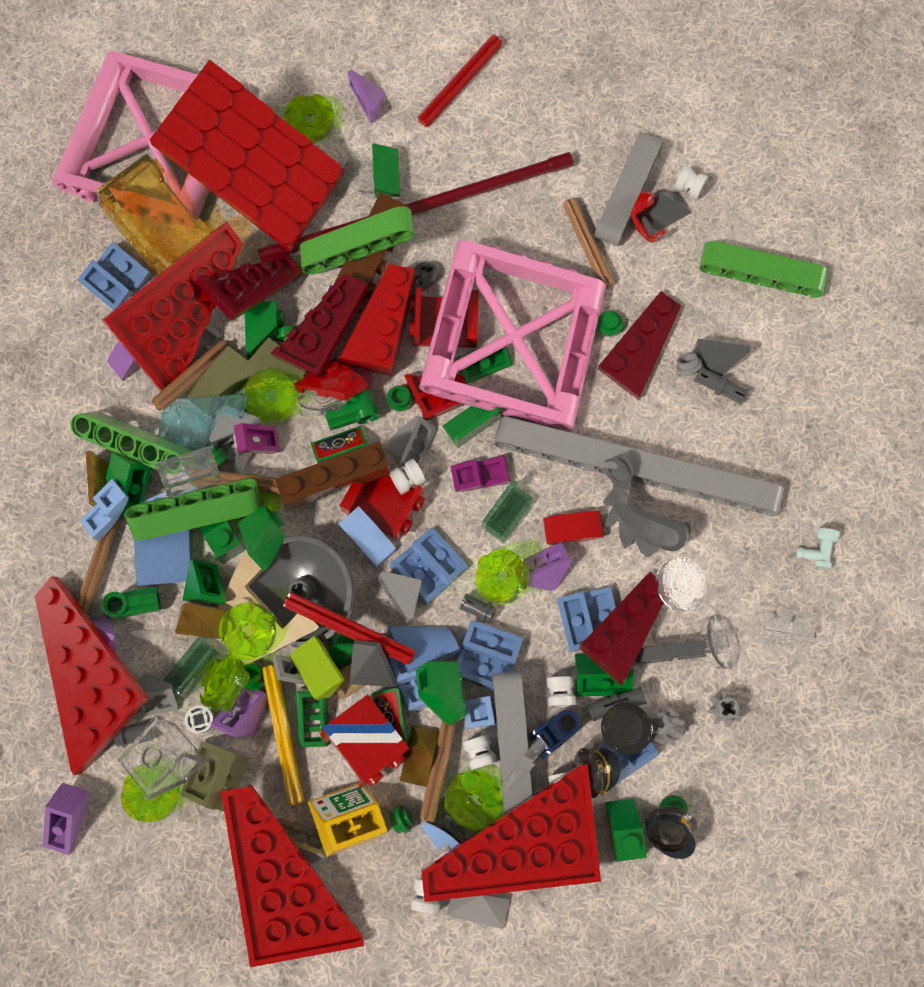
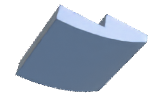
[77,241,153,310]
[389,527,469,606]
[134,529,193,586]
[557,586,616,652]
[457,620,523,691]

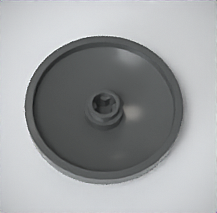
[249,536,355,647]

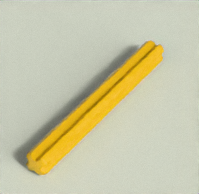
[262,665,304,805]

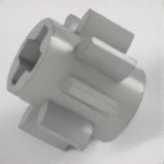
[707,691,745,727]
[650,709,685,745]

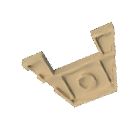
[217,550,323,665]

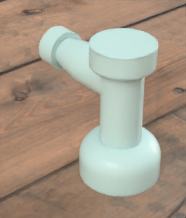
[796,528,840,570]

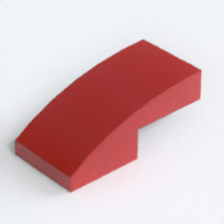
[543,511,604,545]

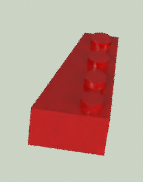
[339,264,416,376]

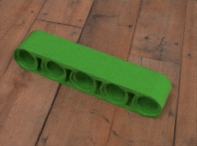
[300,207,414,274]
[699,241,828,298]
[71,411,197,475]
[124,478,264,541]

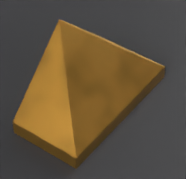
[86,451,109,507]
[175,602,228,639]
[400,725,440,787]

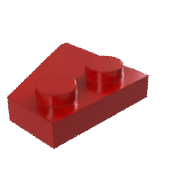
[294,358,367,401]
[404,374,467,421]

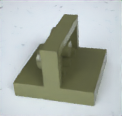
[180,741,250,812]

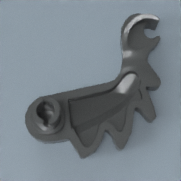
[603,454,691,557]

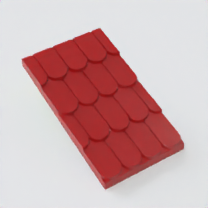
[149,59,345,252]

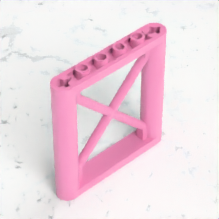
[52,51,210,228]
[419,241,606,432]

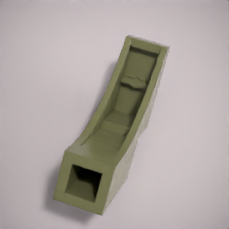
[187,338,309,416]

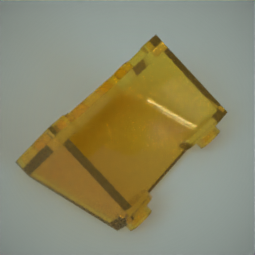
[96,154,215,275]

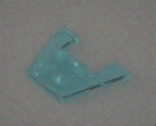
[155,394,247,488]

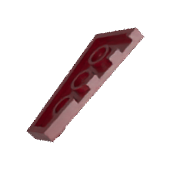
[196,253,304,321]
[271,274,369,378]
[597,291,681,400]
[579,572,671,686]

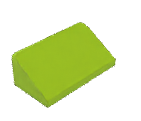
[289,636,344,700]

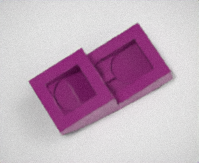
[450,455,511,492]

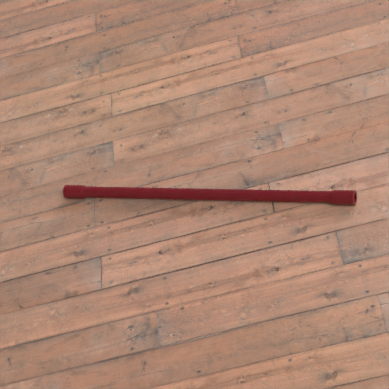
[257,152,573,260]

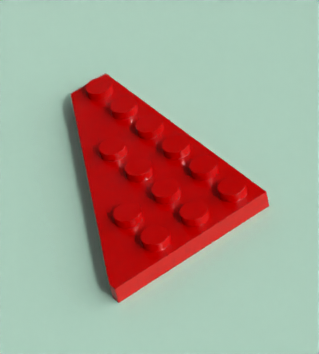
[101,222,243,392]
[35,576,149,775]
[421,764,601,902]
[221,784,365,967]

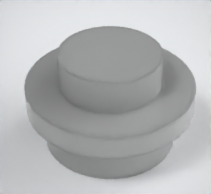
[676,353,702,376]

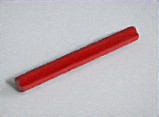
[418,34,502,127]
[284,592,415,665]

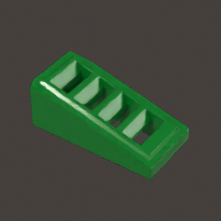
[296,687,328,748]

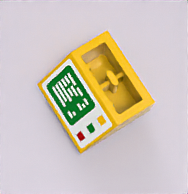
[308,784,388,857]

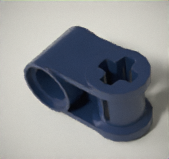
[527,710,581,759]

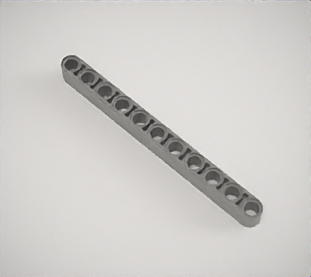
[494,417,784,516]

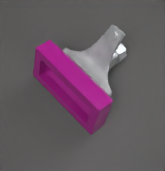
[225,423,280,474]

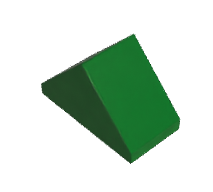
[182,559,226,606]

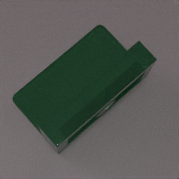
[481,479,535,543]
[163,637,221,699]

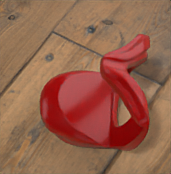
[631,191,666,243]

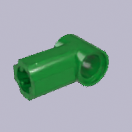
[323,390,380,431]
[101,587,161,620]

